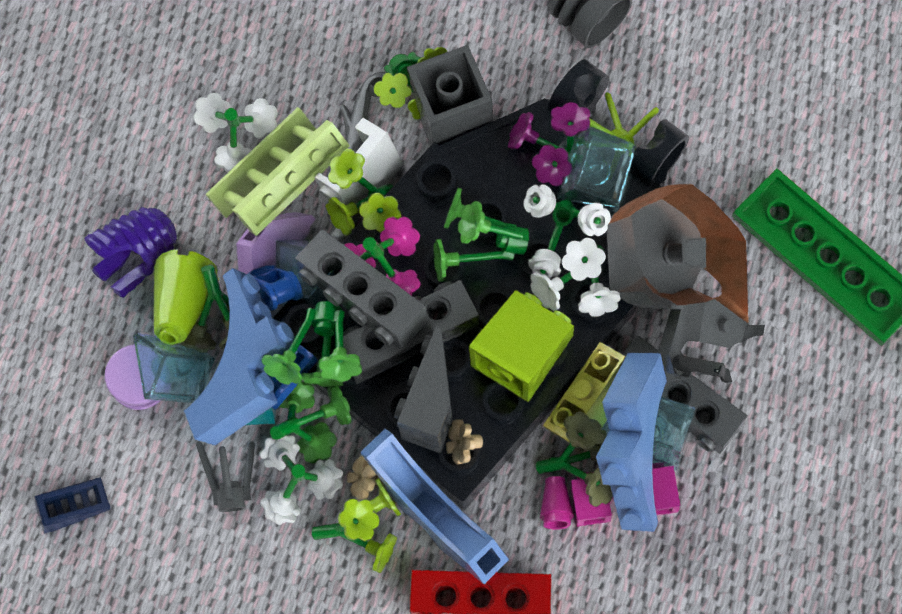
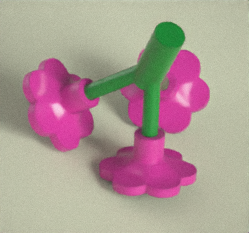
[340,217,421,296]

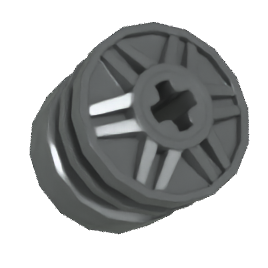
[547,0,633,48]

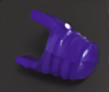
[84,207,177,298]

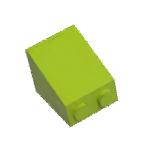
[469,290,574,402]

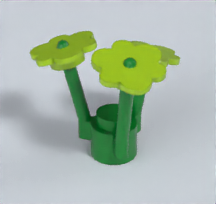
[374,47,447,120]

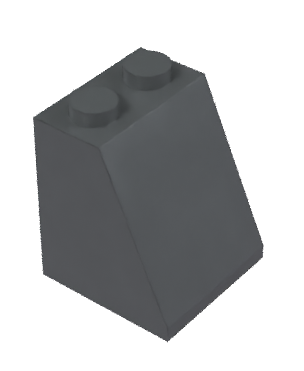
[407,45,493,145]

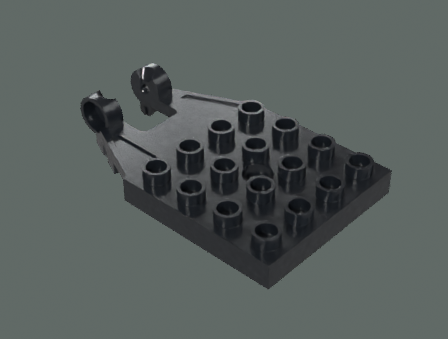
[272,59,689,511]

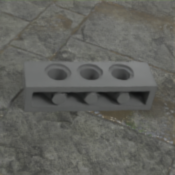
[295,229,429,351]
[343,280,480,384]
[622,335,748,454]

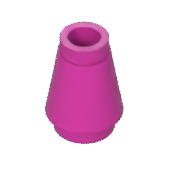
[540,476,574,530]

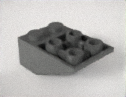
[394,326,453,453]

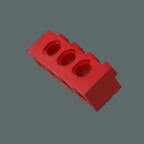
[410,570,551,614]

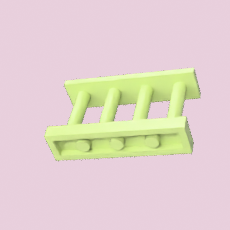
[205,107,350,236]

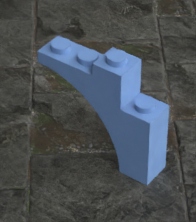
[184,268,297,445]
[596,353,667,532]
[360,429,509,584]

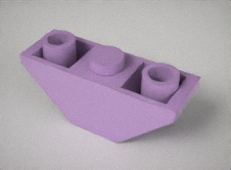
[236,212,315,274]

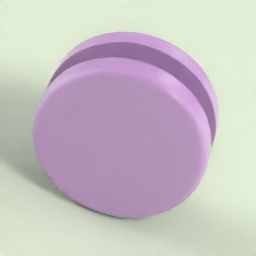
[105,344,170,410]

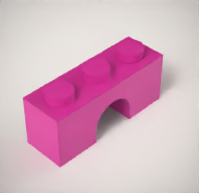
[570,462,680,527]

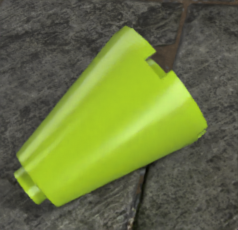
[154,250,219,345]

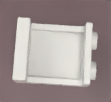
[314,118,404,222]

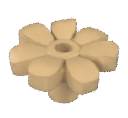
[446,420,483,464]
[347,456,383,500]

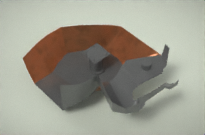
[607,184,765,383]

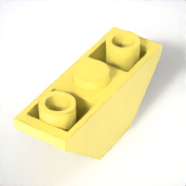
[543,342,626,443]

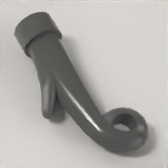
[340,72,385,153]

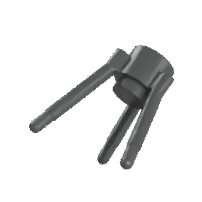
[196,441,255,512]

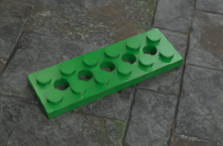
[732,168,902,347]

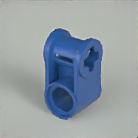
[248,265,303,311]

